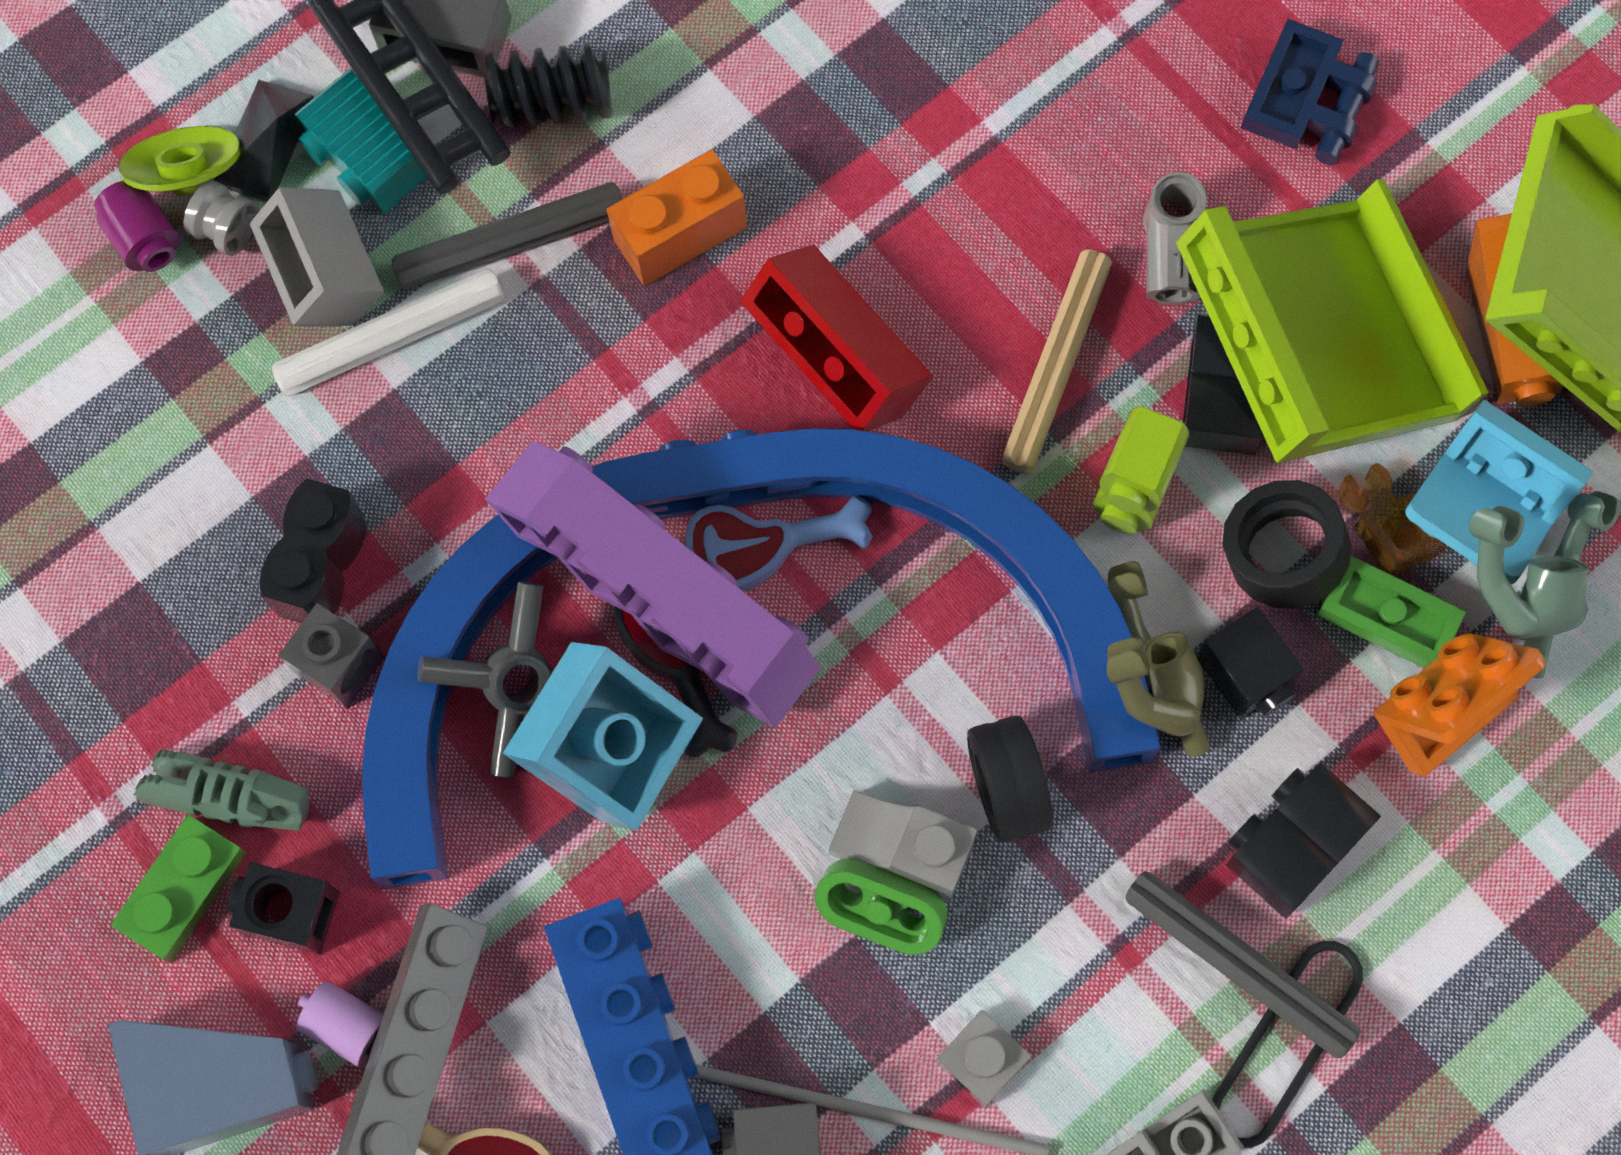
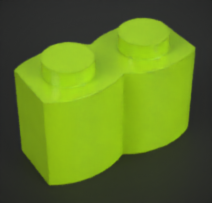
[1093,406,1189,534]

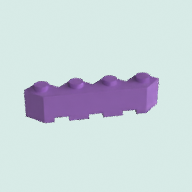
[485,440,822,728]

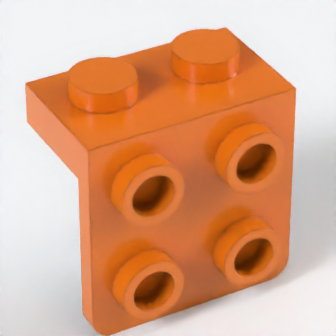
[1372,633,1546,777]

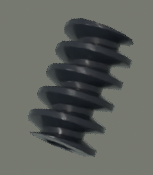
[485,43,612,128]

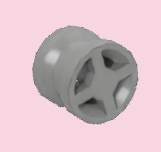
[183,180,260,256]

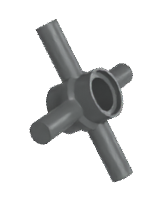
[417,581,554,777]

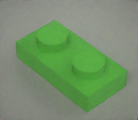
[1317,555,1467,668]
[110,814,247,963]

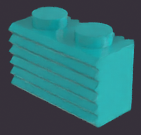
[294,69,427,214]

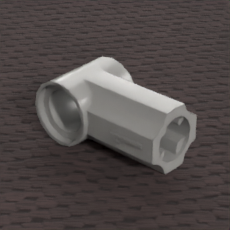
[1143,172,1207,305]

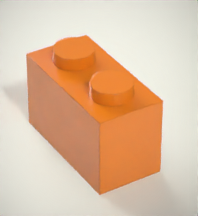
[606,149,747,287]

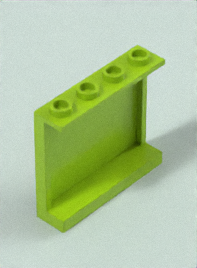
[1485,104,1621,433]
[1176,178,1489,463]

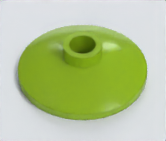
[119,126,240,196]

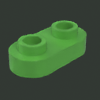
[815,859,948,955]

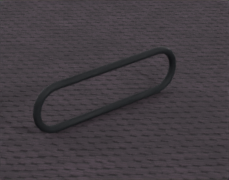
[1212,941,1363,1148]

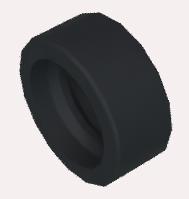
[1222,480,1351,608]

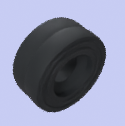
[967,716,1053,842]

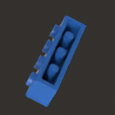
[543,897,722,1155]

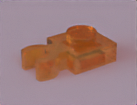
[1338,463,1446,576]

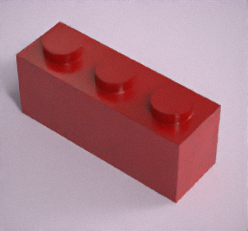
[740,245,934,432]

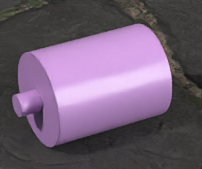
[296,981,384,1068]

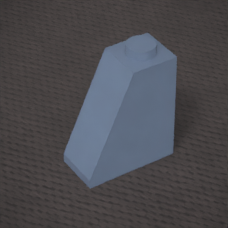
[108,1020,318,1155]

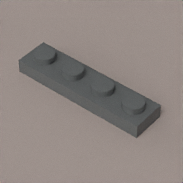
[336,903,489,1155]

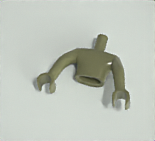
[1107,561,1210,757]

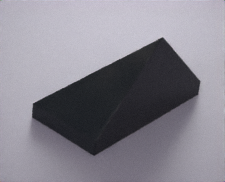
[214,79,314,201]

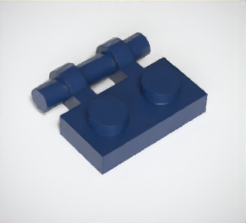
[1241,19,1380,165]

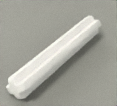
[272,269,504,396]

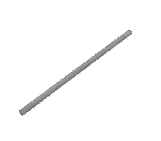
[693,1064,1049,1155]

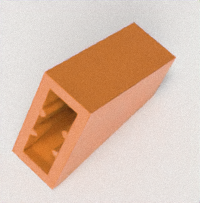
[1466,213,1563,407]

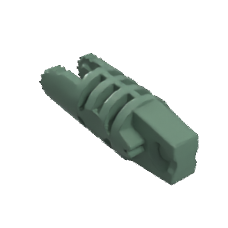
[133,749,310,831]

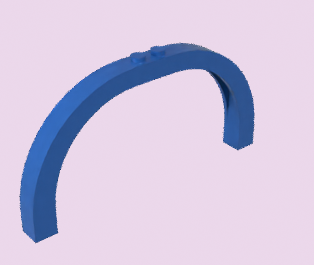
[362,429,1160,889]

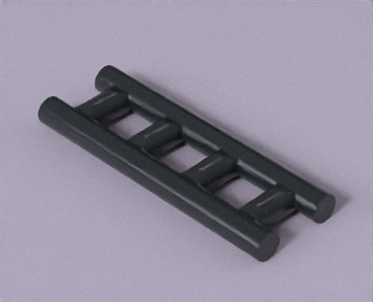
[309,0,511,194]

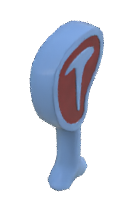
[685,496,872,592]

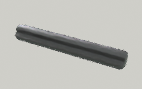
[392,182,623,290]
[1125,871,1361,1058]

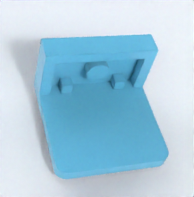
[1405,399,1593,584]

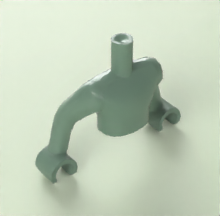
[1469,491,1621,678]

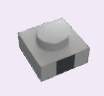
[936,1009,1032,1108]

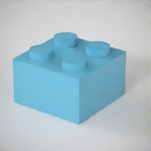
[503,642,703,831]

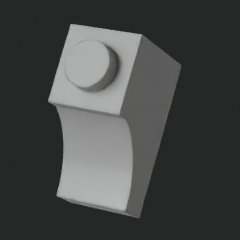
[828,790,978,904]

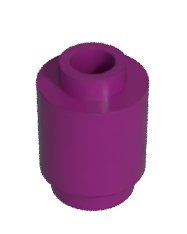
[94,181,180,272]

